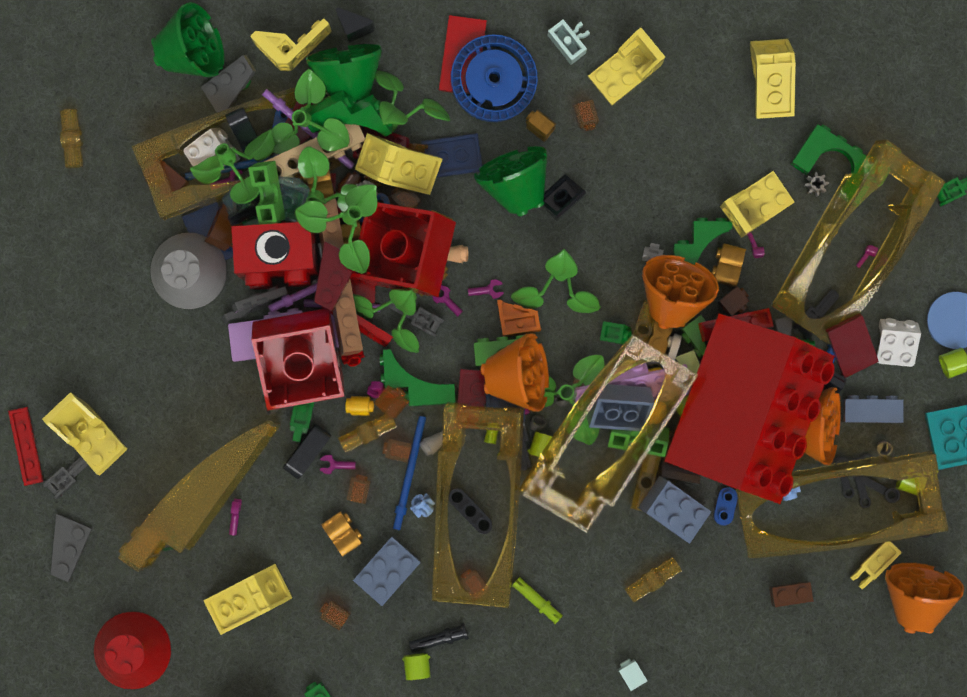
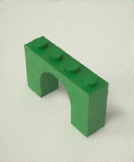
[790,124,882,206]

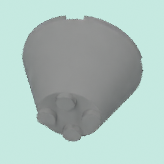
[151,233,227,309]

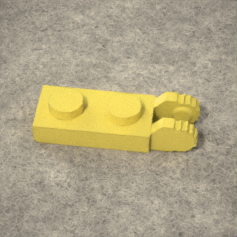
[850,539,902,589]

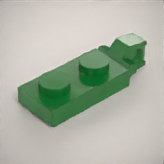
[290,402,315,443]

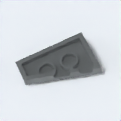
[201,55,256,119]
[50,513,92,582]

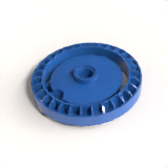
[450,34,537,122]

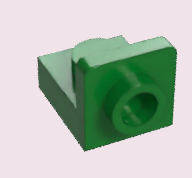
[600,321,632,346]
[304,682,331,697]

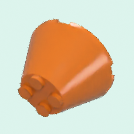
[642,255,719,329]
[481,333,549,412]
[805,387,841,465]
[885,563,964,634]

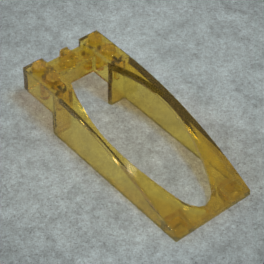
[132,87,330,220]
[771,140,945,345]
[519,335,698,533]
[432,402,524,608]
[118,420,281,572]
[736,451,948,558]

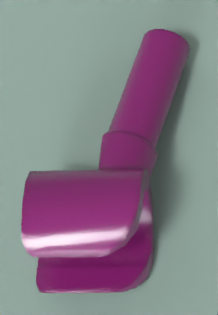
[747,232,765,258]
[856,245,878,268]

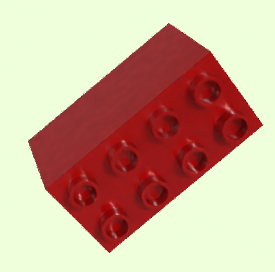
[665,314,835,504]

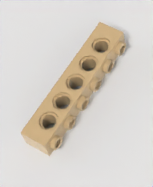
[264,124,365,183]

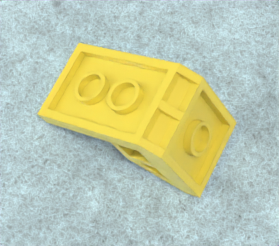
[250,18,332,71]
[588,28,665,106]
[750,39,796,119]
[355,133,442,195]
[720,171,795,238]
[42,392,127,476]
[203,564,292,635]

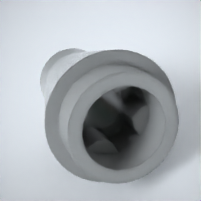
[419,431,449,456]

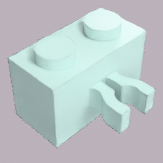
[548,19,590,65]

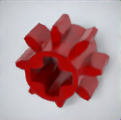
[339,350,365,367]

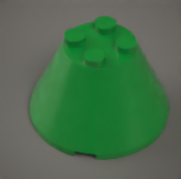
[151,2,224,78]
[306,44,382,103]
[474,146,548,216]

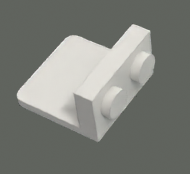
[184,128,240,166]
[877,318,921,367]

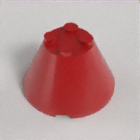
[94,612,171,689]

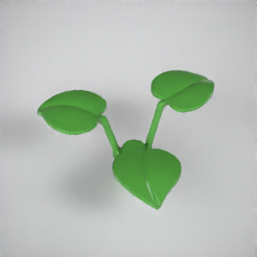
[271,69,350,154]
[375,71,450,132]
[190,129,275,204]
[282,147,357,222]
[295,185,377,273]
[511,249,601,313]
[353,289,419,353]
[544,355,606,445]

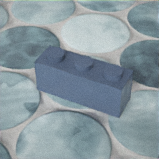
[842,395,903,423]

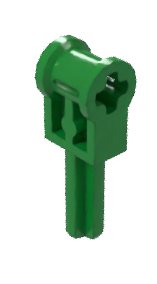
[932,177,967,207]

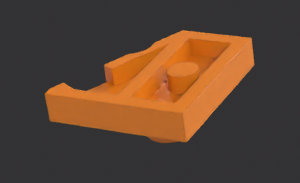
[497,300,541,337]

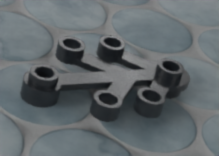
[831,454,900,508]

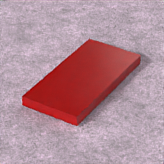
[439,15,487,95]

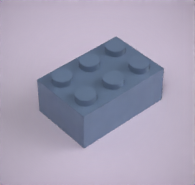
[586,383,655,432]
[638,476,711,544]
[353,536,421,606]

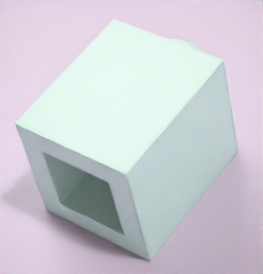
[618,659,647,691]

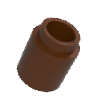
[336,172,363,193]

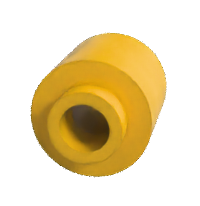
[346,396,374,416]

